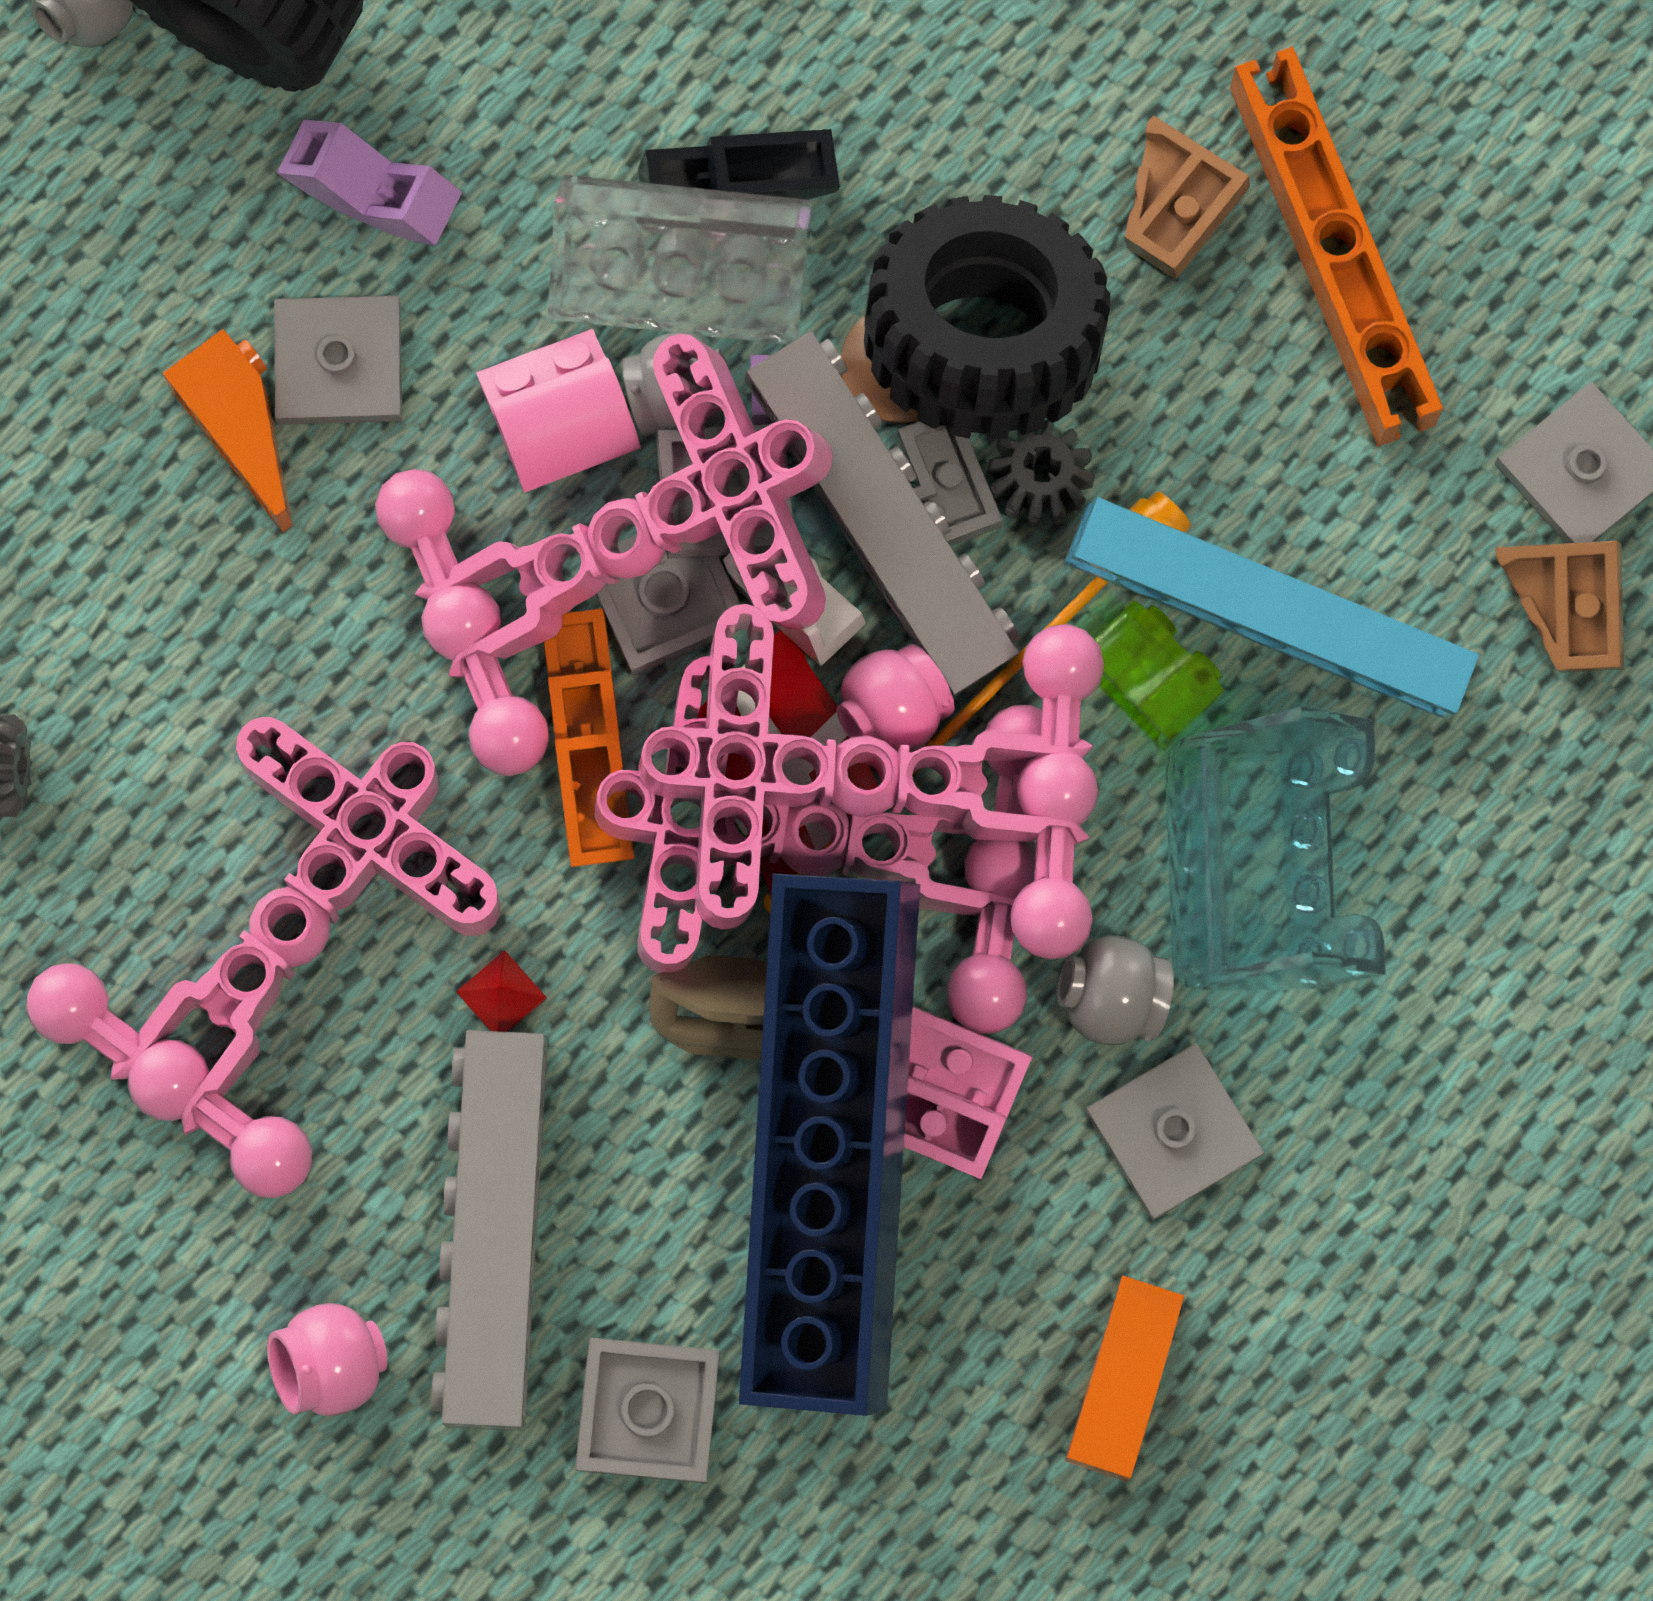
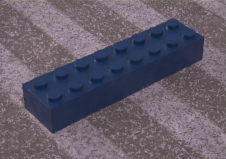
[739,874,920,1416]

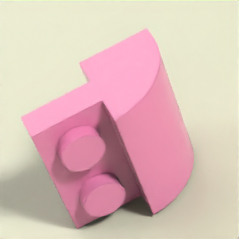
[476,329,641,493]
[904,1006,1033,1179]

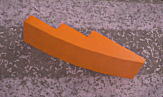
[544,608,635,867]

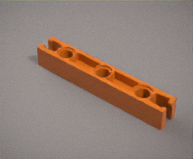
[1230,46,1443,447]

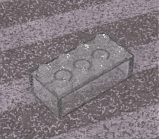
[548,174,813,345]

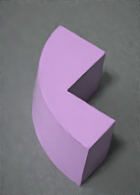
[277,120,462,246]

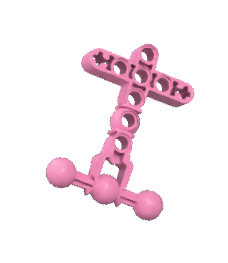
[375,334,833,776]
[639,604,1104,959]
[594,656,1042,1034]
[26,717,501,1198]

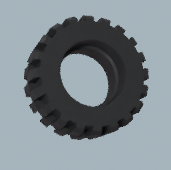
[131,0,363,92]
[863,195,1110,440]

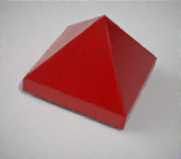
[456,950,547,1032]

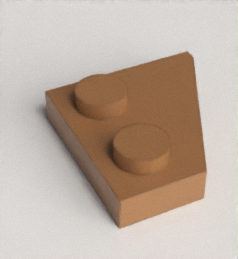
[1125,115,1250,279]
[1496,541,1625,673]

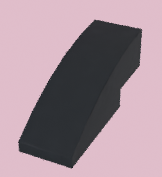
[638,129,840,226]

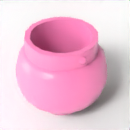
[836,644,955,753]
[267,1303,387,1416]

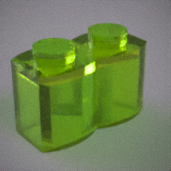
[1094,600,1224,751]

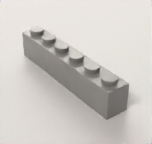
[744,331,1020,697]
[431,1030,548,1431]

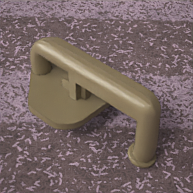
[649,956,767,1060]

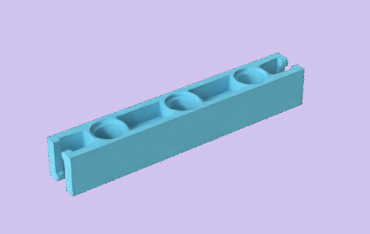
[1064,497,1480,718]

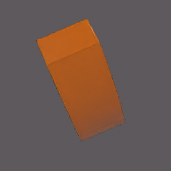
[1065,1275,1184,1482]

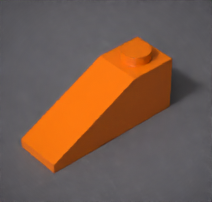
[163,329,293,533]

